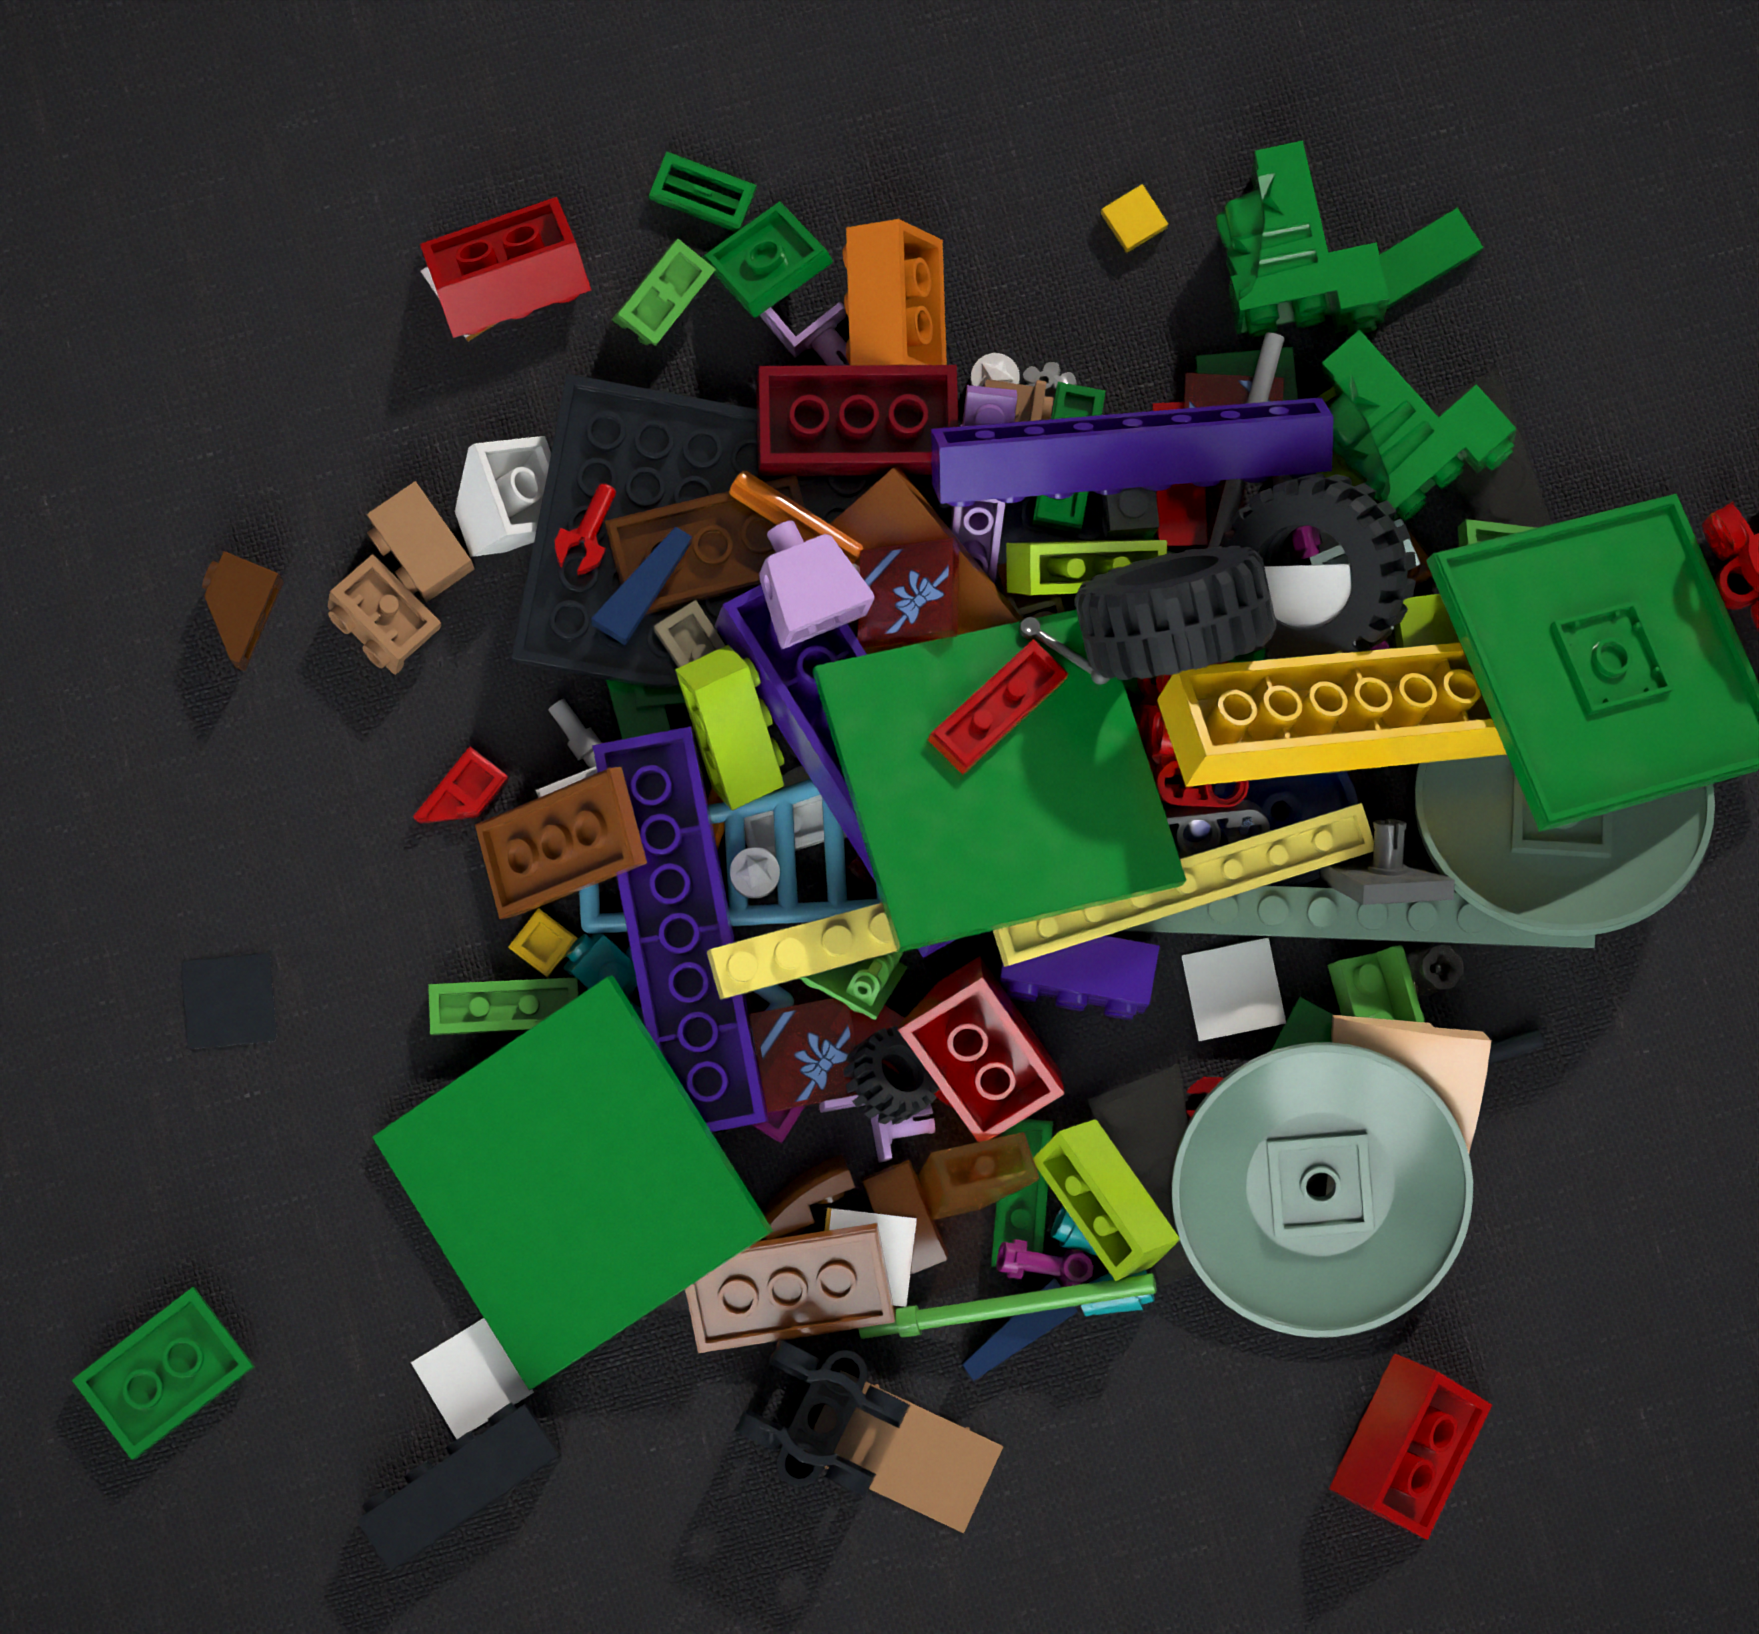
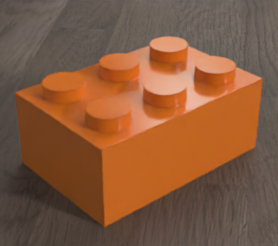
[843,219,947,365]

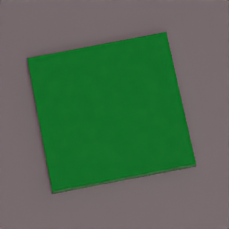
[1426,494,1759,832]
[813,609,1187,953]
[372,975,774,1391]

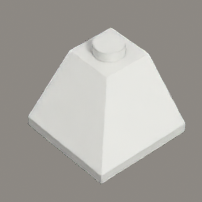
[454,436,551,557]

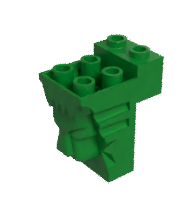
[1215,141,1389,337]
[1322,330,1516,522]

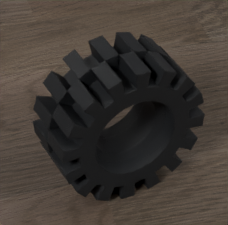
[844,1026,940,1124]

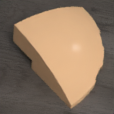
[1331,1015,1491,1153]

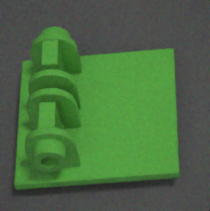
[799,951,907,1020]

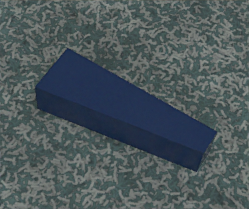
[591,527,692,646]
[962,1278,1078,1381]

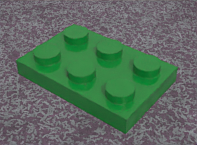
[72,1287,255,1460]

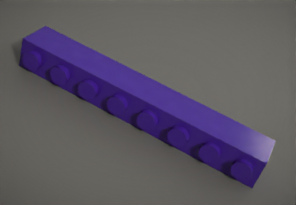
[931,398,1333,507]

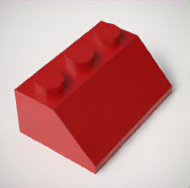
[420,197,591,338]
[898,956,1064,1146]
[1329,1353,1492,1540]

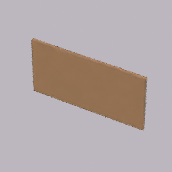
[803,1370,1004,1533]

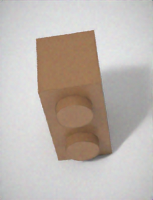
[367,481,475,602]

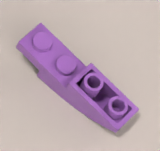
[949,385,1017,584]

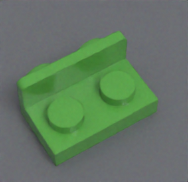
[1327,945,1425,1023]

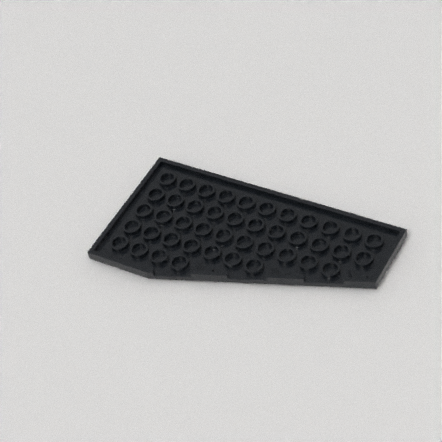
[512,374,1103,689]

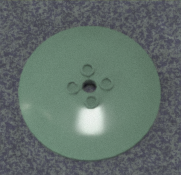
[1415,754,1715,936]
[1172,1042,1473,1337]

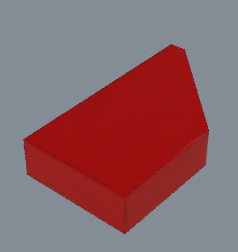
[413,747,509,824]

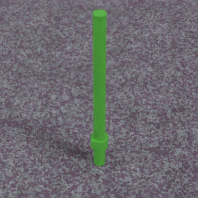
[858,1273,1156,1339]

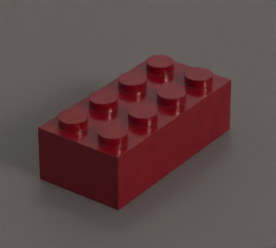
[756,365,958,476]

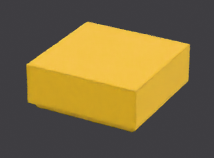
[1101,184,1168,253]
[508,908,578,978]

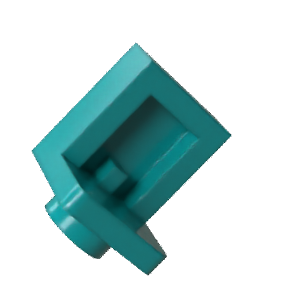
[563,933,637,997]

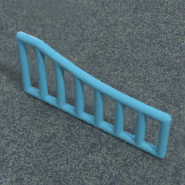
[579,779,882,934]

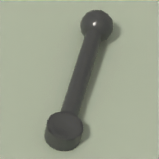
[1019,617,1109,685]

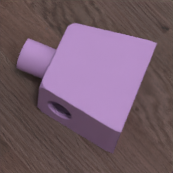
[759,521,875,649]

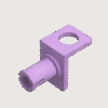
[760,302,849,366]
[819,1095,935,1163]

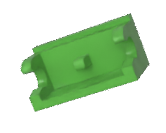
[612,239,716,346]

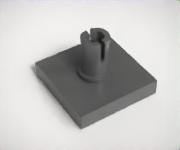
[1320,819,1455,905]

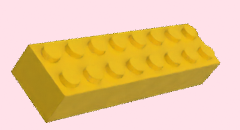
[1157,643,1507,787]

